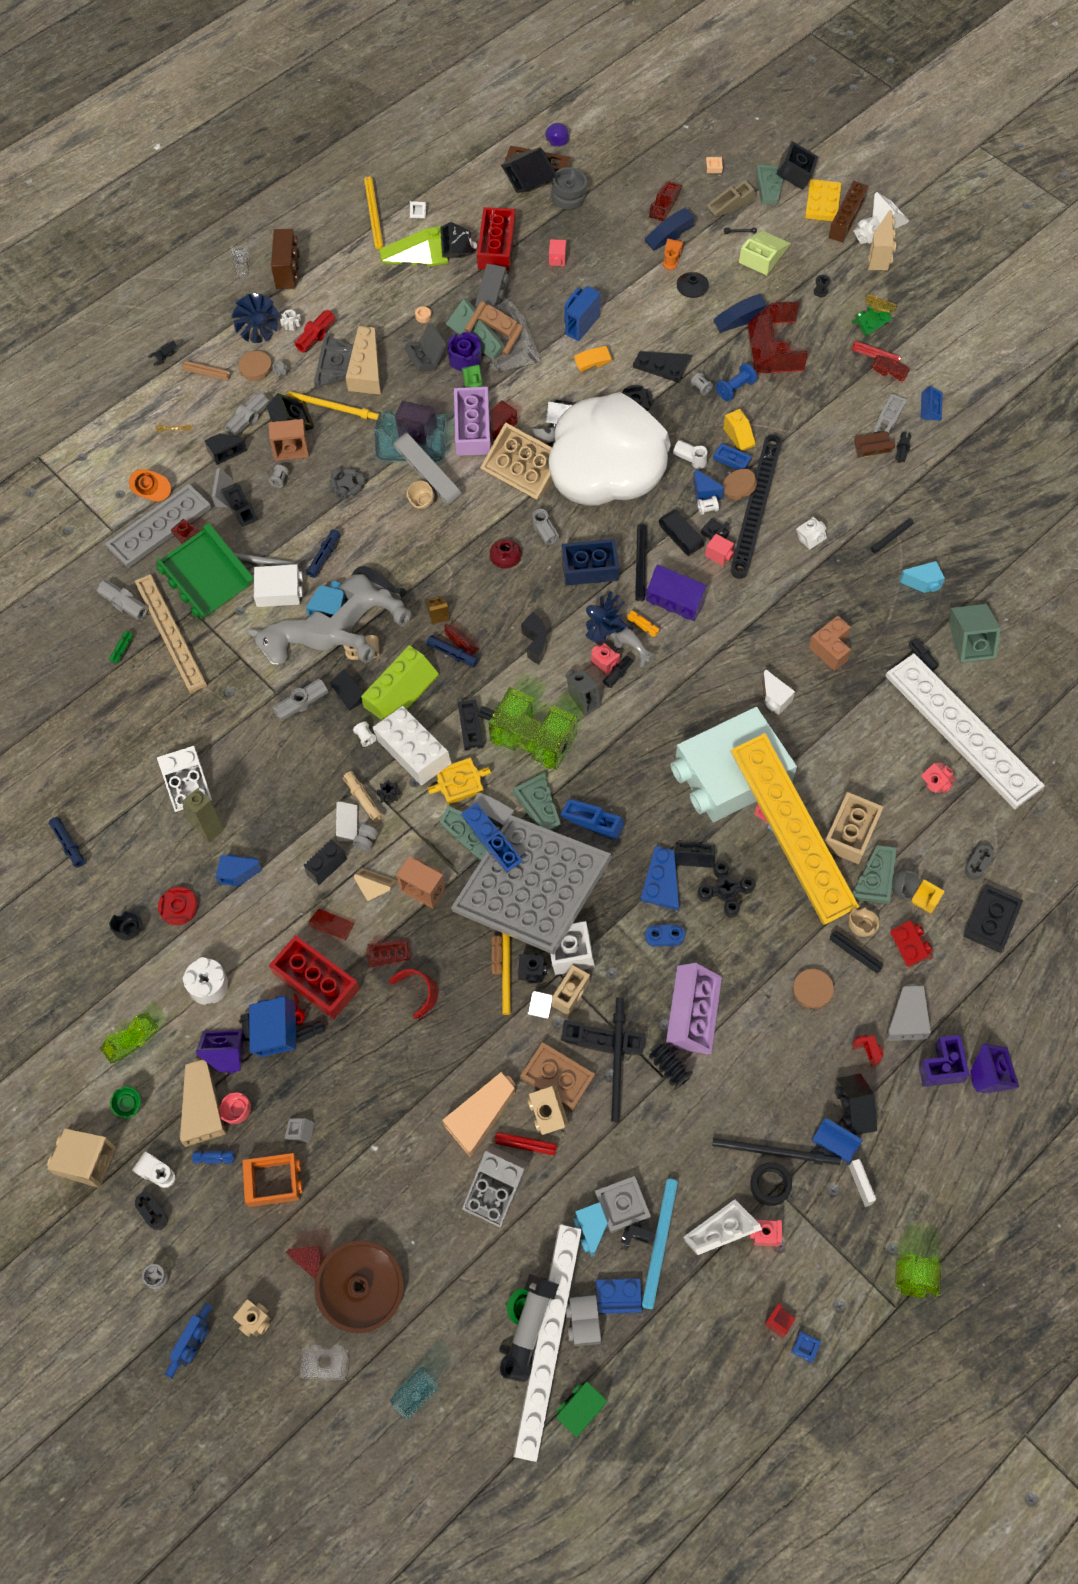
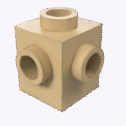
[233,1299,271,1337]

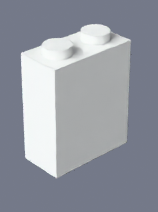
[254,564,303,607]

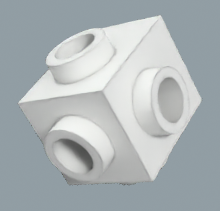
[853,216,880,244]
[796,517,827,550]

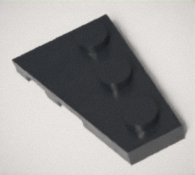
[633,351,692,383]

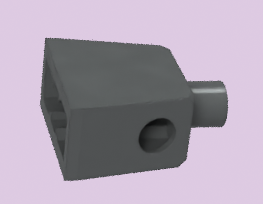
[565,670,600,715]

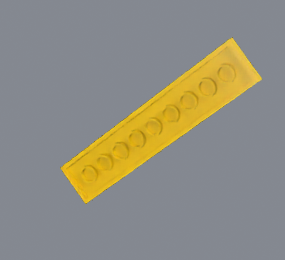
[730,733,859,925]

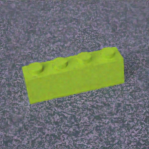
[361,645,439,720]

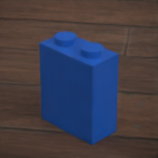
[249,996,296,1057]

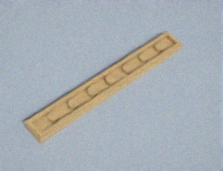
[135,574,207,694]

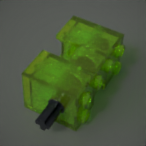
[478,687,577,770]

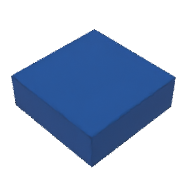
[791,1331,821,1363]

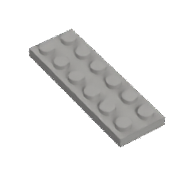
[105,484,211,568]

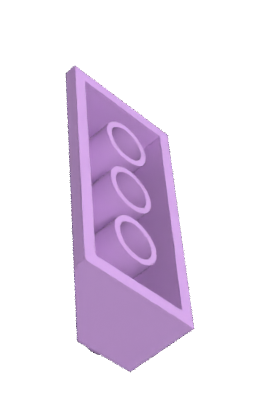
[666,963,722,1054]

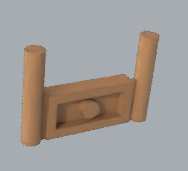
[464,301,524,356]

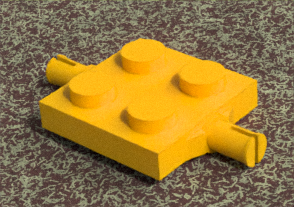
[427,758,491,805]

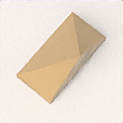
[354,868,397,901]

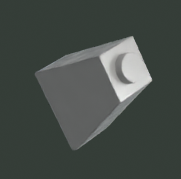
[885,984,931,1041]

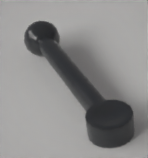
[724,227,757,234]

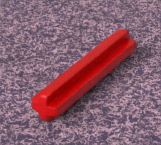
[852,341,901,366]
[495,1132,557,1155]

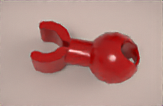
[293,993,306,1025]

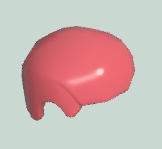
[218,1092,251,1124]

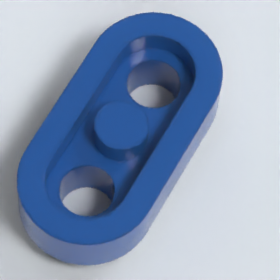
[645,925,685,947]

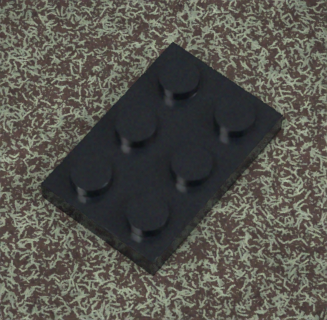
[963,884,1023,953]

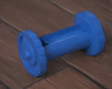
[716,363,757,402]

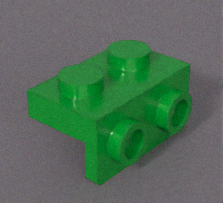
[851,302,892,337]

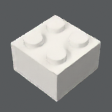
[550,921,595,975]

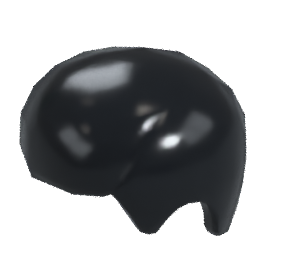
[109,911,143,941]

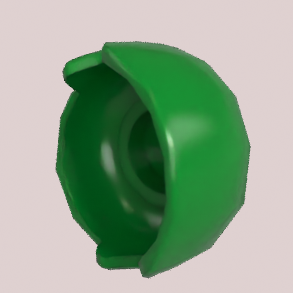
[110,1086,143,1119]

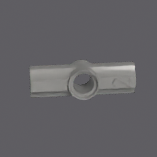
[224,393,269,436]
[97,580,148,620]
[272,679,328,721]

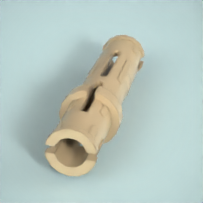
[342,771,384,823]

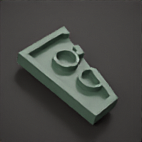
[755,165,783,205]
[512,772,560,831]
[439,806,500,861]
[852,846,897,904]

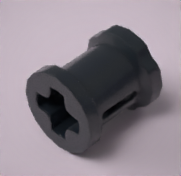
[813,275,830,297]

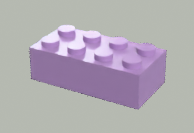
[454,387,491,456]

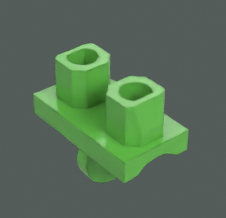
[462,365,483,388]

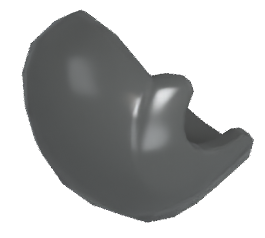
[892,869,919,900]

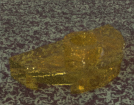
[865,294,897,313]

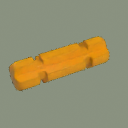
[627,610,659,637]

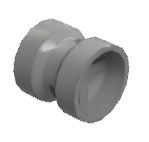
[353,824,378,851]
[142,1264,169,1290]

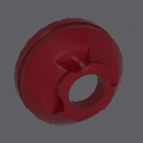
[490,539,522,569]

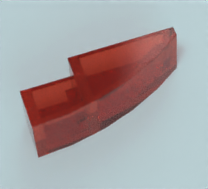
[649,181,682,221]

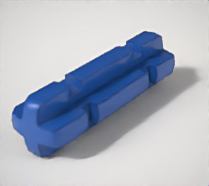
[192,1151,235,1164]

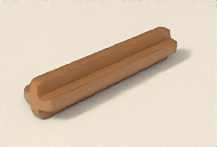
[182,361,230,381]

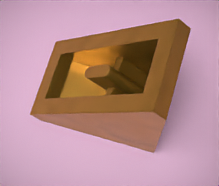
[425,596,449,625]

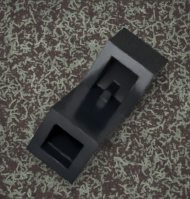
[221,482,258,527]
[521,612,547,665]

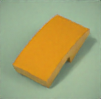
[574,346,613,372]

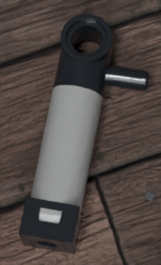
[499,1274,559,1382]

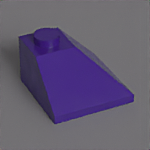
[196,1029,244,1073]
[970,1043,1019,1093]

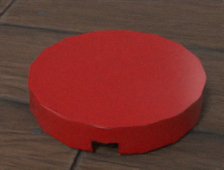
[158,887,198,926]

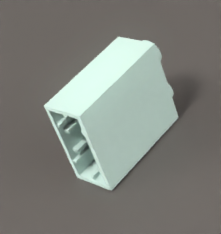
[671,707,797,823]

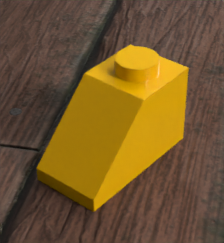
[723,409,756,452]

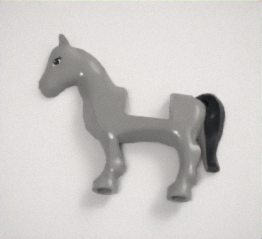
[248,566,411,665]

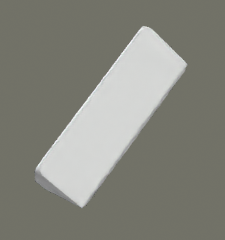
[336,802,357,842]

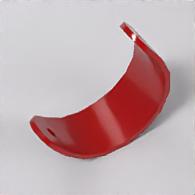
[389,969,438,1019]

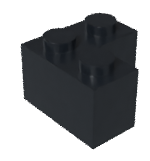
[835,1074,877,1135]

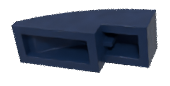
[645,207,694,251]
[713,294,767,333]

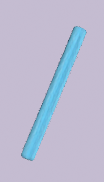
[642,1179,678,1309]

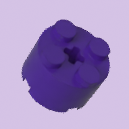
[448,332,482,371]

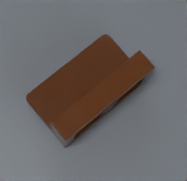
[854,432,895,457]

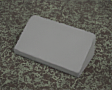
[212,468,233,507]

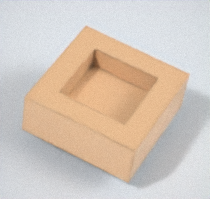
[706,157,723,173]

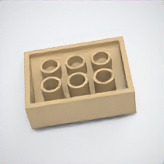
[480,422,553,500]

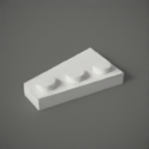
[684,1200,762,1255]

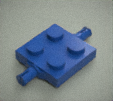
[164,1303,213,1379]

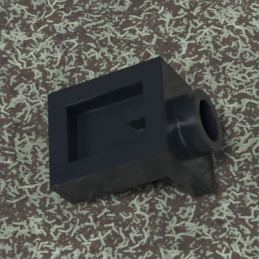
[701,518,730,540]

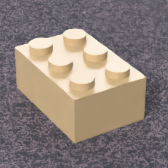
[825,792,883,865]

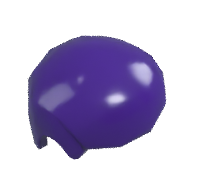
[545,123,569,146]

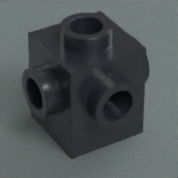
[518,953,548,984]

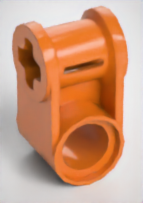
[663,239,684,270]

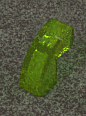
[100,1012,159,1064]

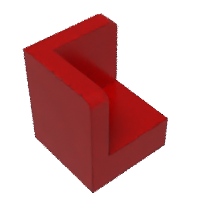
[764,1303,795,1339]

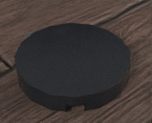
[621,385,652,411]

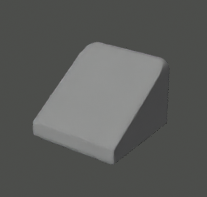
[285,1118,314,1143]

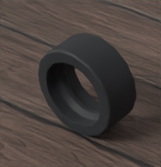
[750,1162,792,1206]

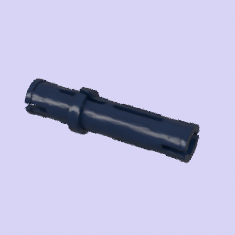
[306,529,341,578]
[426,635,479,668]
[48,817,86,868]

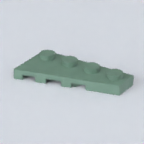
[446,299,505,359]

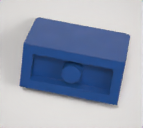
[812,1118,863,1164]

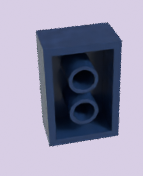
[561,539,619,586]

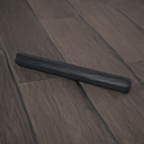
[635,524,647,601]

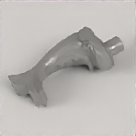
[611,627,655,668]

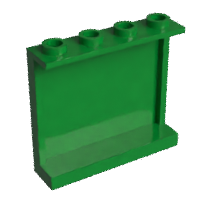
[156,522,254,620]

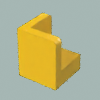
[911,880,945,914]

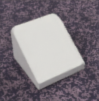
[410,202,427,219]
[528,991,553,1019]

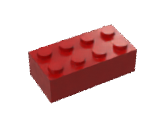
[477,207,516,271]
[269,935,360,1020]

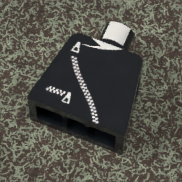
[440,222,477,258]

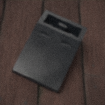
[501,147,557,193]

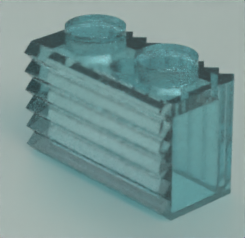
[390,1366,439,1420]

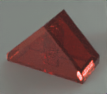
[286,1246,323,1279]

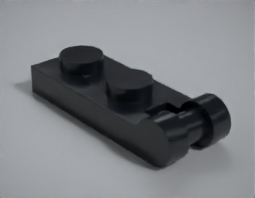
[458,699,483,751]

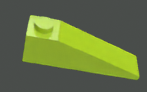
[379,226,448,266]

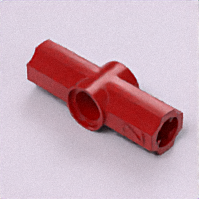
[294,310,336,353]

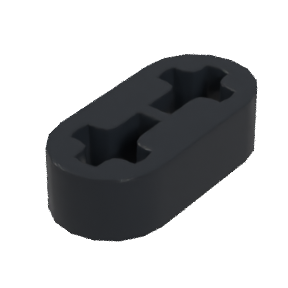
[135,1192,168,1231]

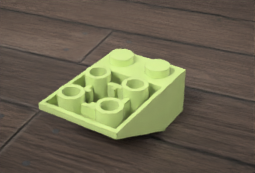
[739,231,791,275]

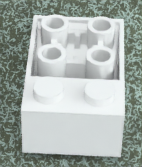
[157,746,212,812]

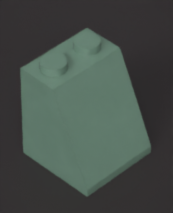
[949,604,1001,663]

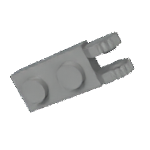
[874,394,907,435]

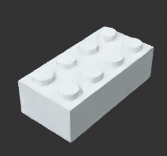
[373,706,451,786]

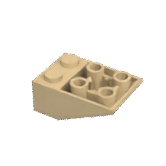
[868,210,896,271]

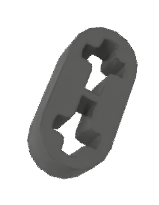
[965,845,994,880]

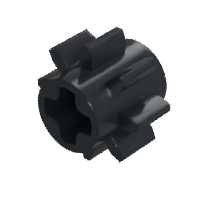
[377,780,401,805]

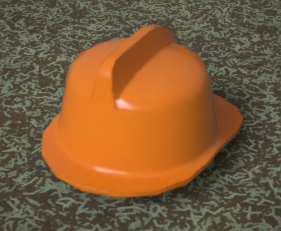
[129,469,171,502]

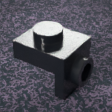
[621,1225,656,1251]

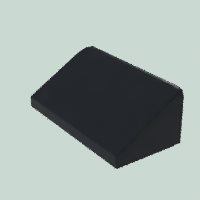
[330,669,363,711]
[675,842,715,868]

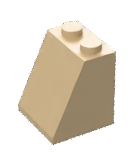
[47,1128,116,1188]

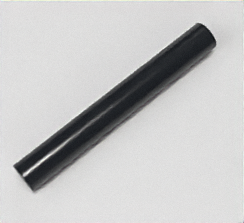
[871,519,913,553]

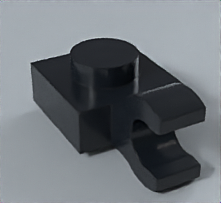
[148,340,177,366]

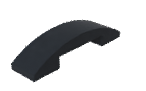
[561,1020,645,1055]

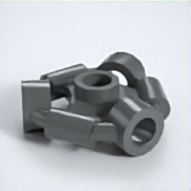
[330,468,365,500]

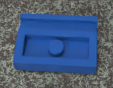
[596,1279,642,1314]

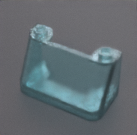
[374,412,448,463]

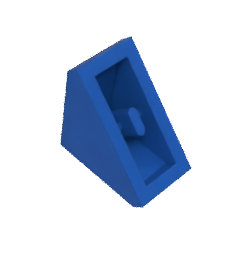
[693,470,725,501]

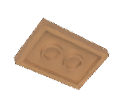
[520,1042,595,1111]

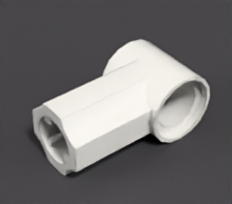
[673,440,707,469]

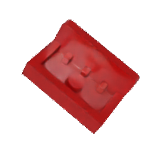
[890,920,934,968]

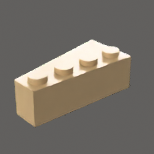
[346,326,381,395]

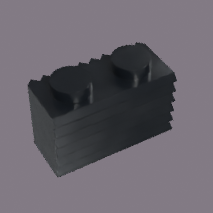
[304,840,347,885]

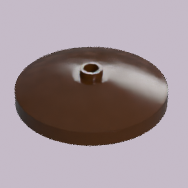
[314,1240,404,1333]

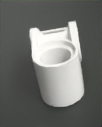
[132,1151,176,1188]

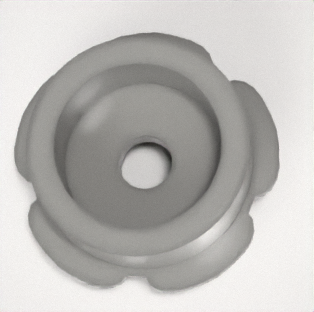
[272,360,287,377]

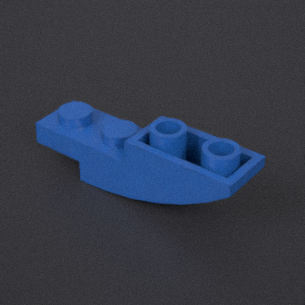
[461,803,523,873]

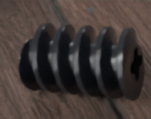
[649,1043,693,1090]

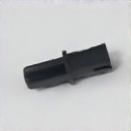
[895,432,912,463]
[909,639,939,672]
[602,656,633,688]

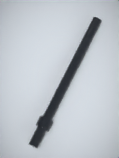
[611,997,625,1122]
[712,1138,841,1165]

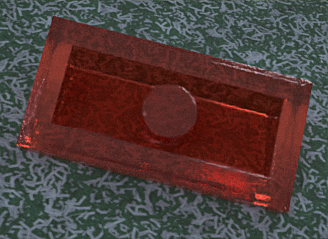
[444,624,479,655]
[309,909,354,941]

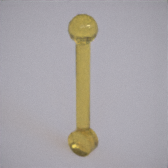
[156,424,191,433]

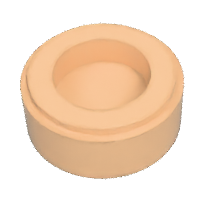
[415,306,432,323]

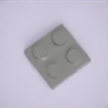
[595,1176,651,1234]

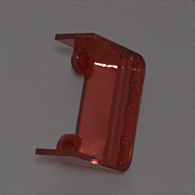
[747,301,808,374]

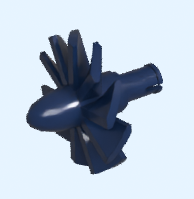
[232,293,279,343]
[586,591,634,643]

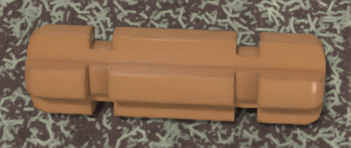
[491,936,502,975]

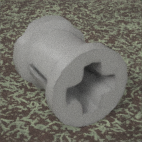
[691,373,713,395]
[268,465,289,488]

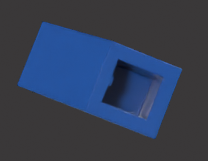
[215,854,262,886]

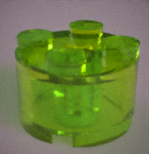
[895,1253,941,1298]

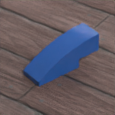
[561,799,625,840]

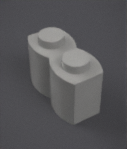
[566,1295,601,1347]

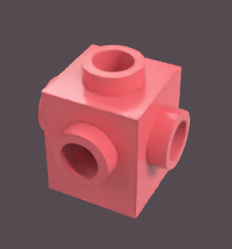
[921,762,956,793]

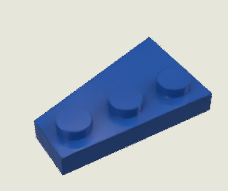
[640,846,679,911]

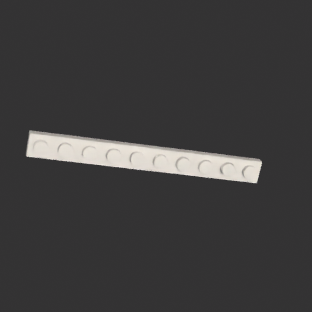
[513,1225,581,1462]

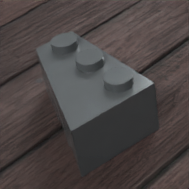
[474,264,509,311]

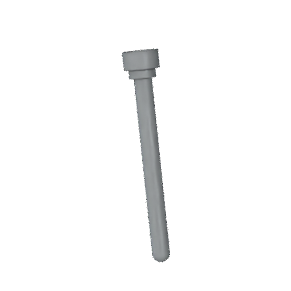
[234,553,294,566]

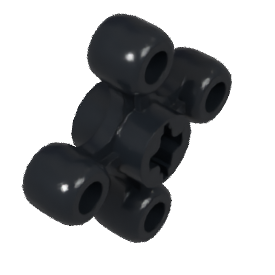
[697,861,756,918]

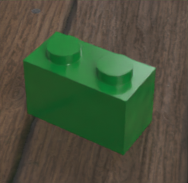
[556,1382,607,1439]

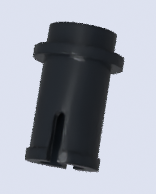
[239,1013,250,1041]

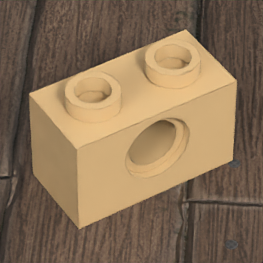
[552,965,590,1016]
[528,1085,569,1135]

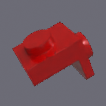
[851,1034,883,1066]

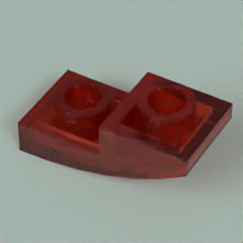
[871,355,910,383]

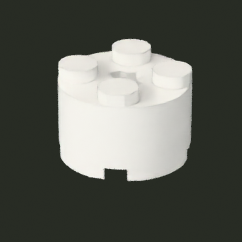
[183,957,228,1005]

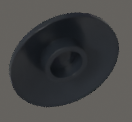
[676,272,709,298]

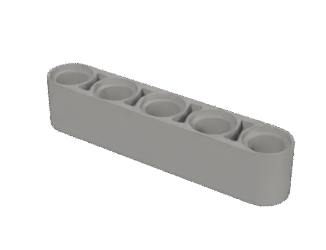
[393,433,462,506]

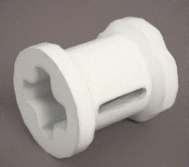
[697,496,719,515]
[353,722,377,747]

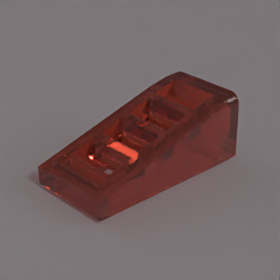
[366,940,410,968]

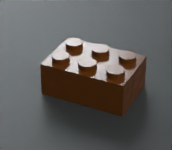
[271,229,300,289]

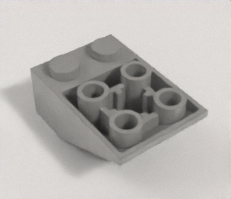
[462,1145,530,1228]

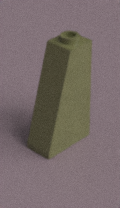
[183,788,224,843]

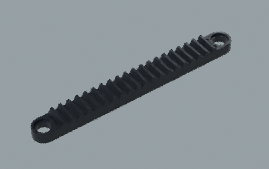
[731,434,782,579]

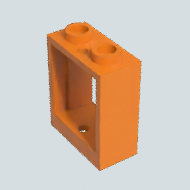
[242,1153,303,1207]

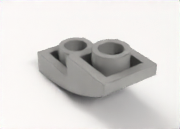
[469,792,514,827]

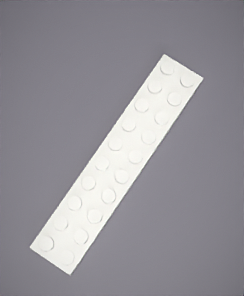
[885,654,1045,809]

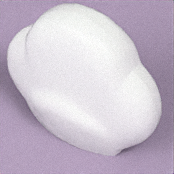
[549,392,671,506]

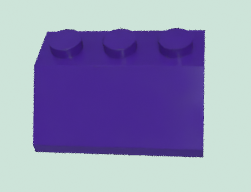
[646,564,707,621]

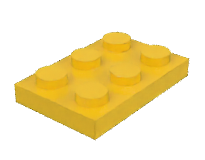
[805,179,841,221]

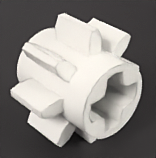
[280,310,301,331]

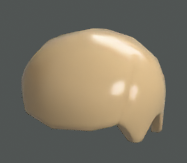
[406,480,435,510]
[849,908,879,937]

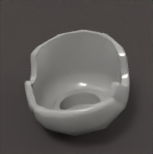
[532,426,556,445]

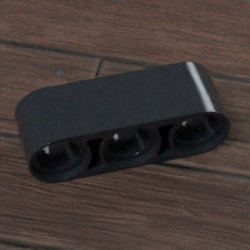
[659,510,704,556]

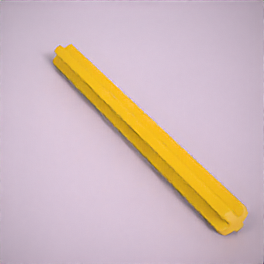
[364,176,383,250]

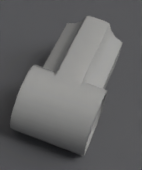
[532,509,559,545]

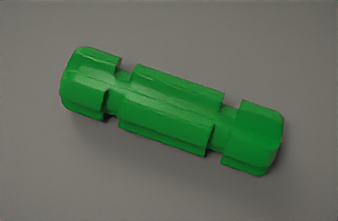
[109,631,133,664]

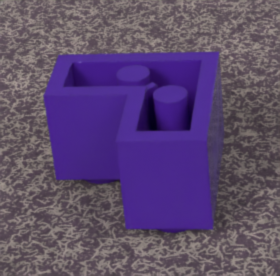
[919,1035,970,1087]

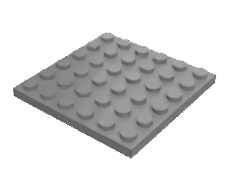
[451,815,612,955]

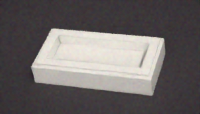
[849,1159,876,1207]

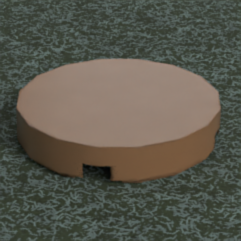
[238,351,272,380]
[722,469,757,500]
[793,969,834,1009]

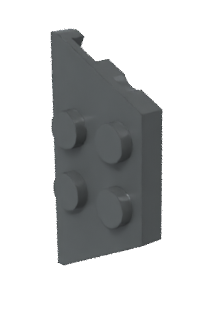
[314,333,353,387]

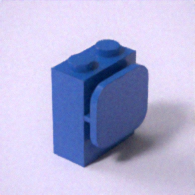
[564,286,601,341]

